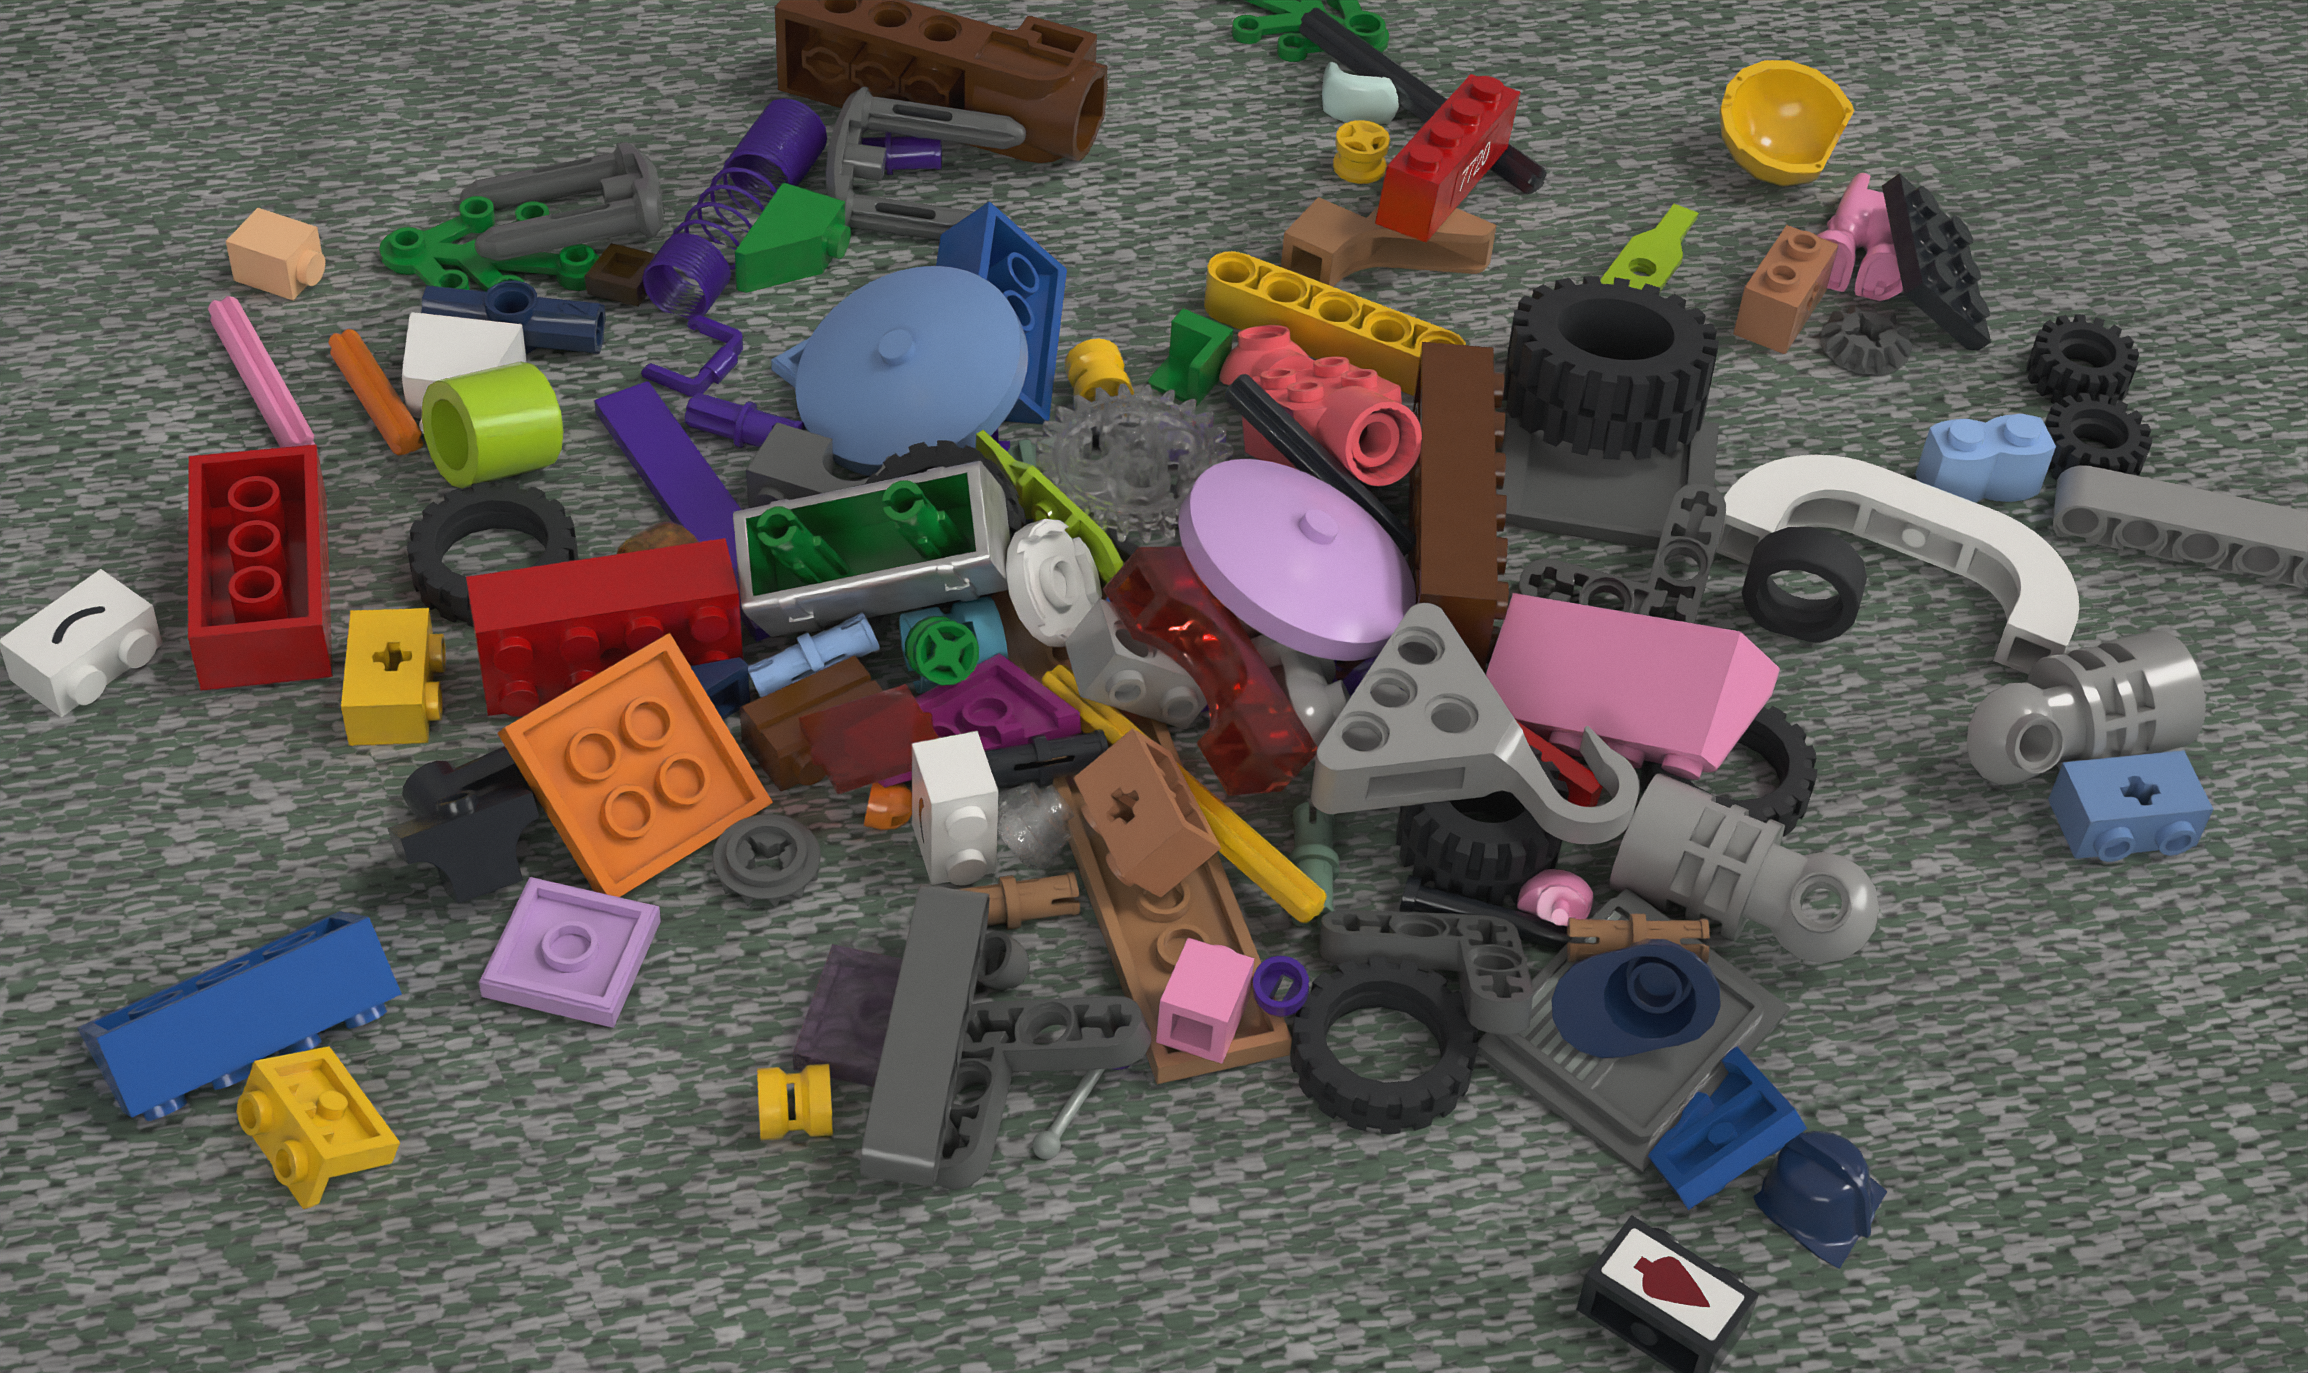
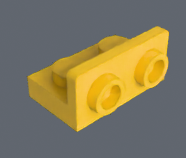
[236,1046,400,1209]

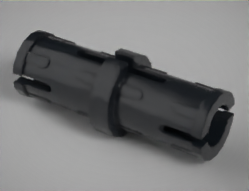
[985,729,1108,788]

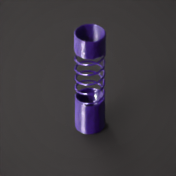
[642,98,828,320]

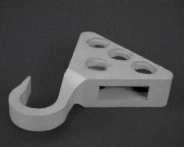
[1311,603,1639,845]

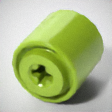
[421,361,564,489]

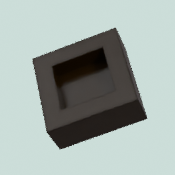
[584,243,656,307]

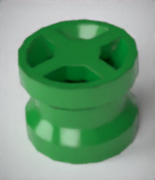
[905,616,979,685]

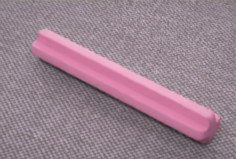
[208,296,315,448]

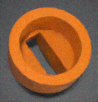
[863,779,912,830]

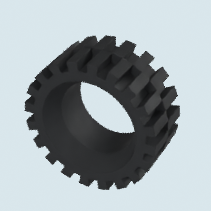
[1502,276,1719,460]

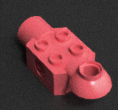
[1219,325,1422,486]

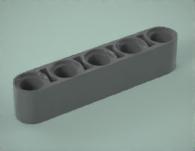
[860,885,990,1187]

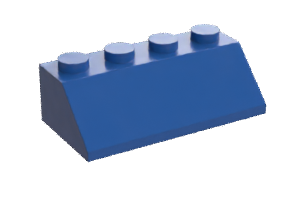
[936,201,1067,424]
[77,911,402,1121]

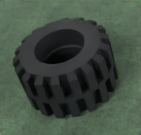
[1396,745,1569,907]

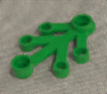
[1232,0,1389,62]
[379,196,599,292]

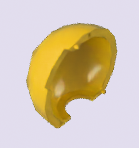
[1719,60,1854,187]

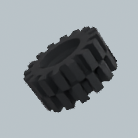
[2026,314,2139,406]
[2044,393,2152,481]

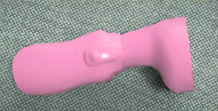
[1817,173,1903,301]

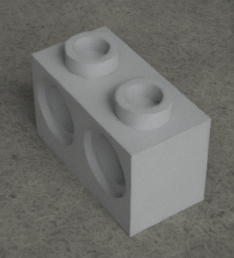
[1065,598,1221,729]

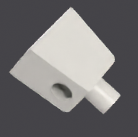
[402,312,527,434]

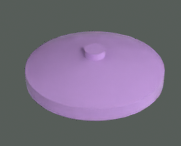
[1178,459,1416,661]

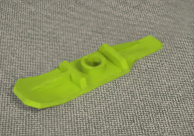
[1600,203,1699,292]
[976,430,1127,600]

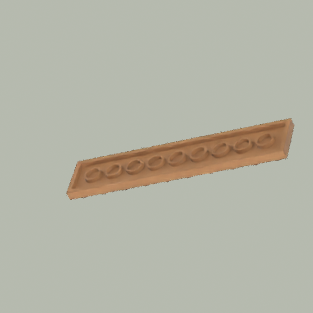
[991,587,1292,1084]

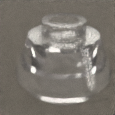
[997,783,1074,869]

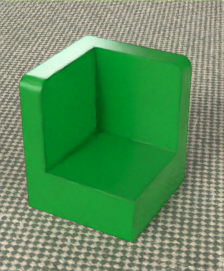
[1148,308,1233,407]

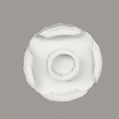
[1006,519,1102,647]

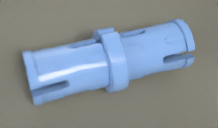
[748,612,880,698]

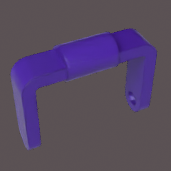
[641,315,743,397]

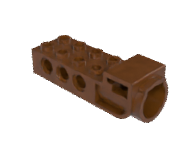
[775,0,1108,163]

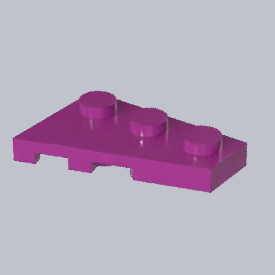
[843,653,1081,787]

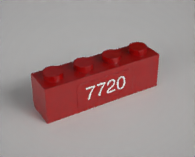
[1375,74,1521,243]

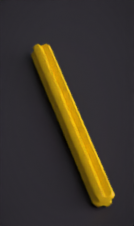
[1041,665,1327,923]

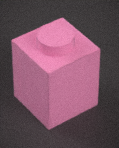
[1156,938,1254,1064]

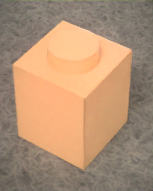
[226,208,325,301]

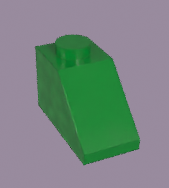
[735,182,851,293]

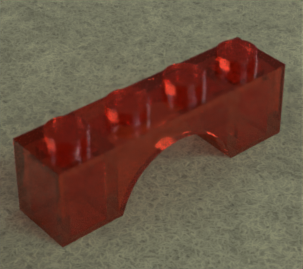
[1103,547,1318,796]

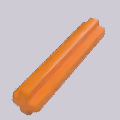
[328,329,423,456]

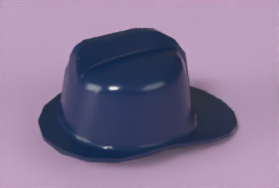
[1551,938,1721,1058]
[1753,1131,1888,1269]

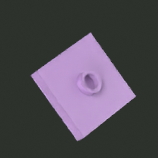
[479,877,661,1028]

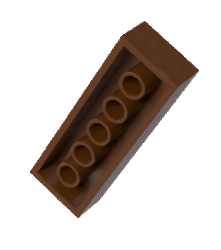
[1408,342,1509,673]

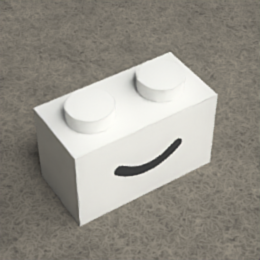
[0,569,163,717]
[912,731,998,886]

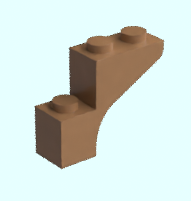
[1281,197,1497,287]

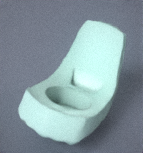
[1322,62,1399,125]

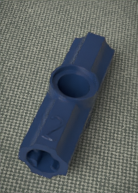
[421,281,606,354]

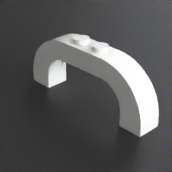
[1716,455,2079,674]

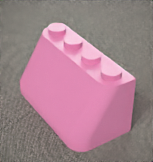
[1486,593,1780,780]

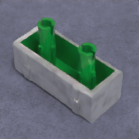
[733,461,1011,637]

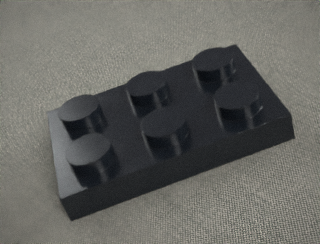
[1882,173,1991,350]

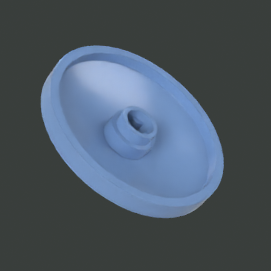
[795,266,1028,476]

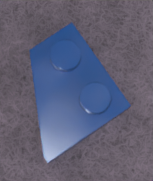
[1648,1046,1807,1210]

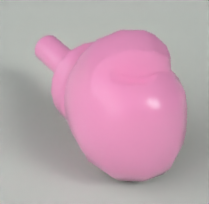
[1517,869,1593,926]

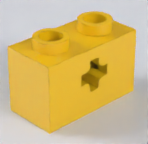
[341,608,446,746]

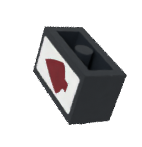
[1576,1215,1759,1373]

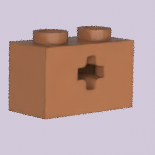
[1733,225,1839,354]
[1074,728,1221,897]

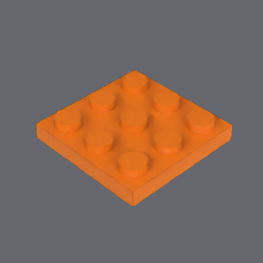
[497,633,773,897]

